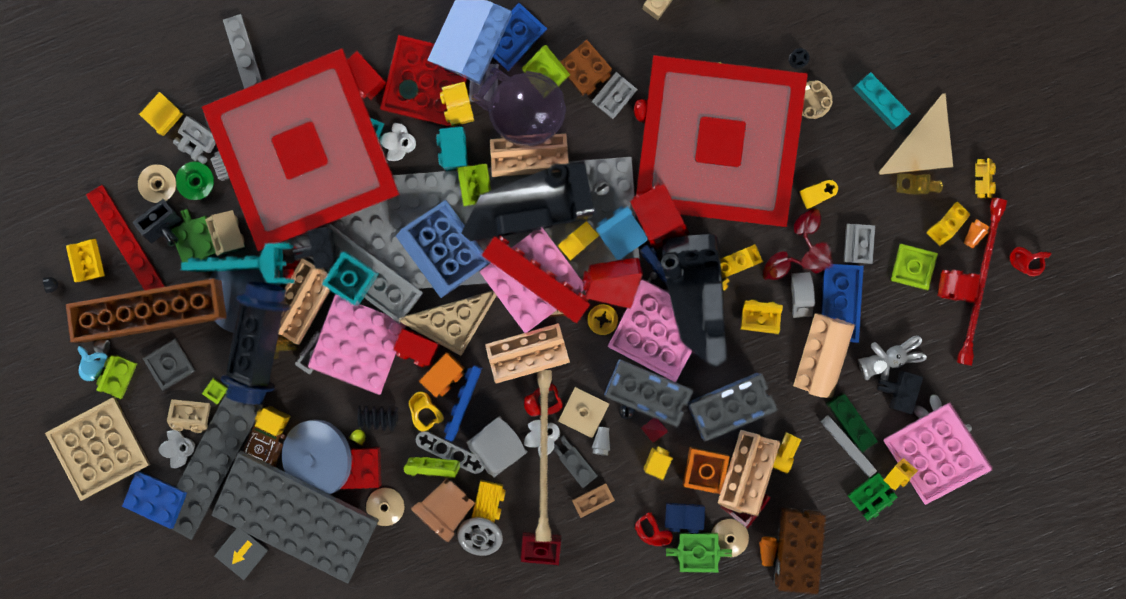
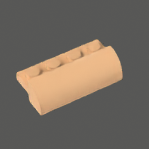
[490,133,569,177]
[279,259,331,345]
[793,313,855,398]
[485,323,570,383]
[718,430,780,516]

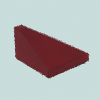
[641,417,668,443]

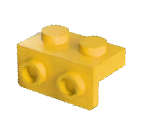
[66,239,105,282]
[741,300,783,334]

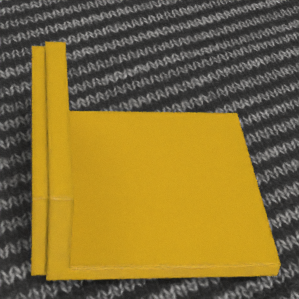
[139,92,183,136]

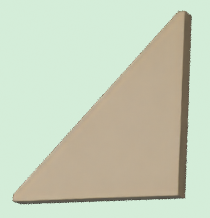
[878,94,953,175]
[398,290,497,356]

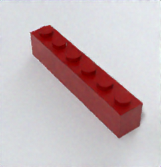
[481,236,590,323]

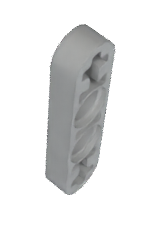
[820,415,877,478]
[416,431,484,474]

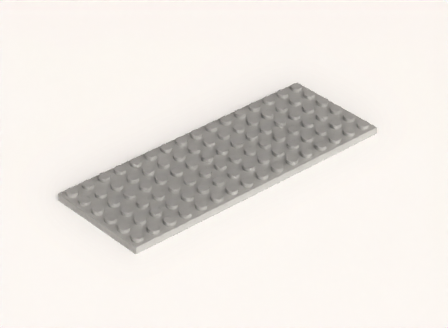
[330,157,639,295]

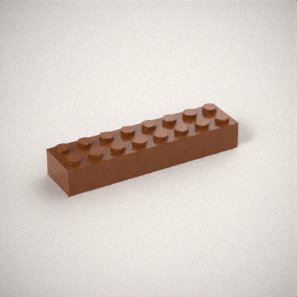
[66,279,227,343]

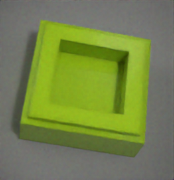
[202,378,227,405]

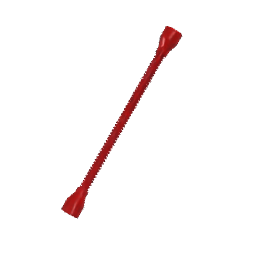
[957,198,1007,366]

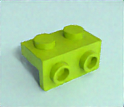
[457,164,491,206]

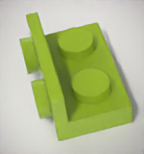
[96,355,137,399]

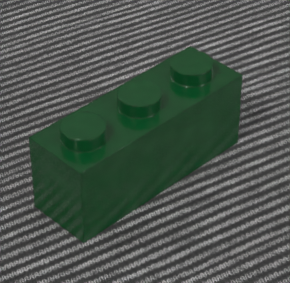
[826,393,878,452]

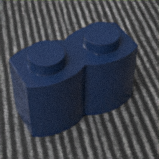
[665,503,705,533]

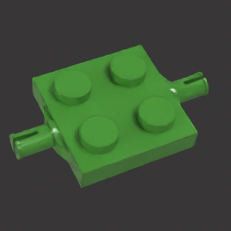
[171,209,216,273]
[666,532,732,572]

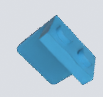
[596,206,648,260]

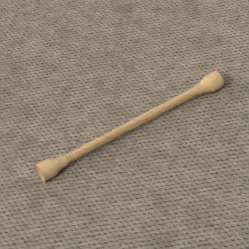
[536,370,552,542]

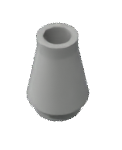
[592,427,610,456]

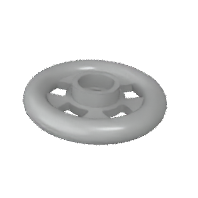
[457,517,503,556]

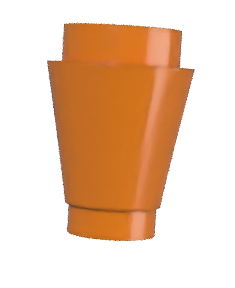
[964,219,989,249]
[759,537,778,567]

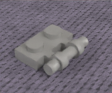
[173,116,216,164]

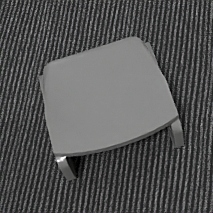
[466,416,528,477]

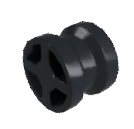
[789,48,810,69]

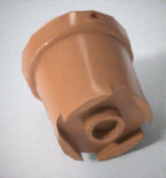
[411,478,475,542]

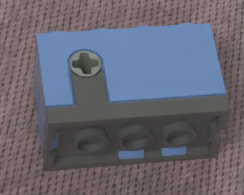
[604,359,693,427]
[687,373,778,441]

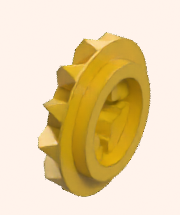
[588,304,618,335]

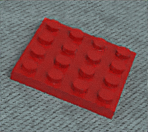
[380,35,467,128]

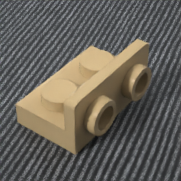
[167,399,211,433]

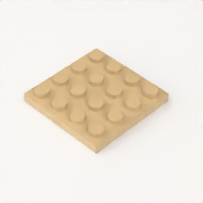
[45,397,150,501]

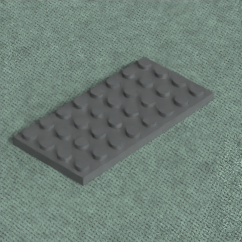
[211,450,379,584]

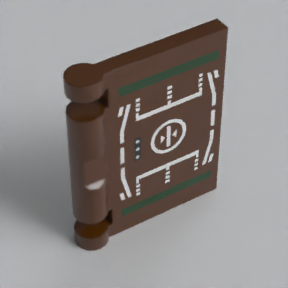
[243,423,287,467]

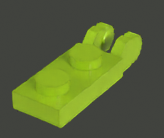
[403,457,460,478]

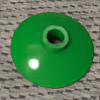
[175,162,214,200]

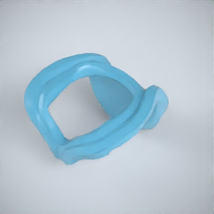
[78,346,108,381]

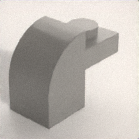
[790,272,815,318]

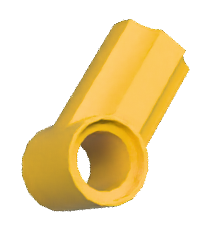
[773,432,802,474]

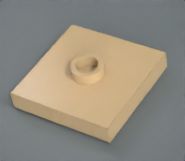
[558,387,609,438]

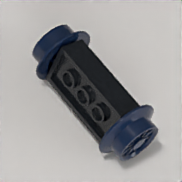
[221,282,291,405]

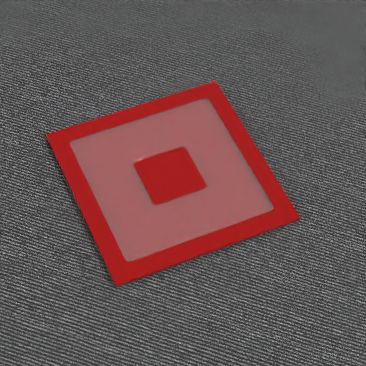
[202,49,400,251]
[636,55,808,227]

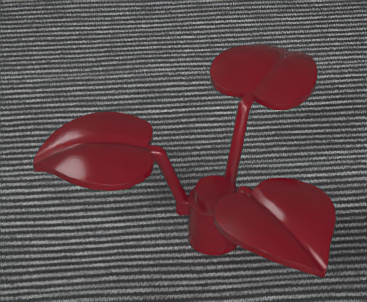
[763,208,833,280]

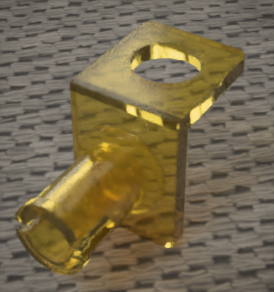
[896,173,943,195]
[274,338,297,359]

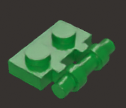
[847,472,898,521]

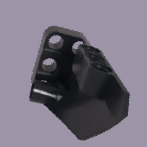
[461,161,594,242]
[661,234,726,367]

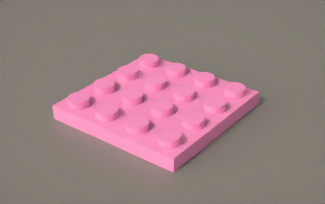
[479,227,584,333]
[608,279,692,383]
[307,295,406,395]
[883,402,992,505]

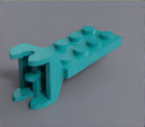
[181,243,295,284]

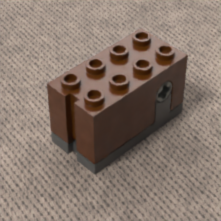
[773,507,826,594]

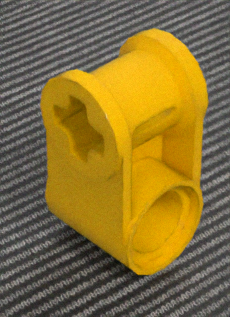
[799,180,838,209]

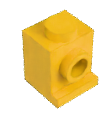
[884,458,918,490]

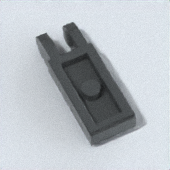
[553,435,598,488]

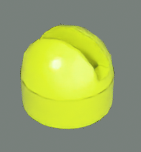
[349,430,366,446]

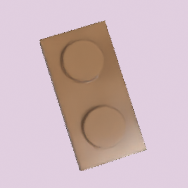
[572,483,615,518]

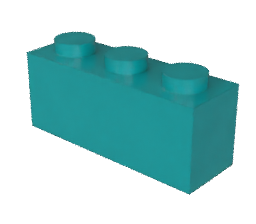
[853,72,910,130]

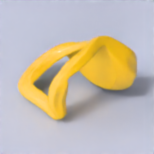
[409,392,444,432]

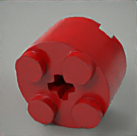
[937,270,980,303]

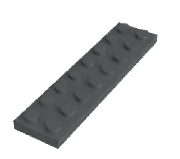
[172,395,265,540]

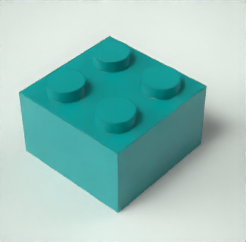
[436,127,468,171]
[322,251,380,306]

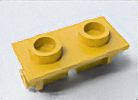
[975,158,996,198]

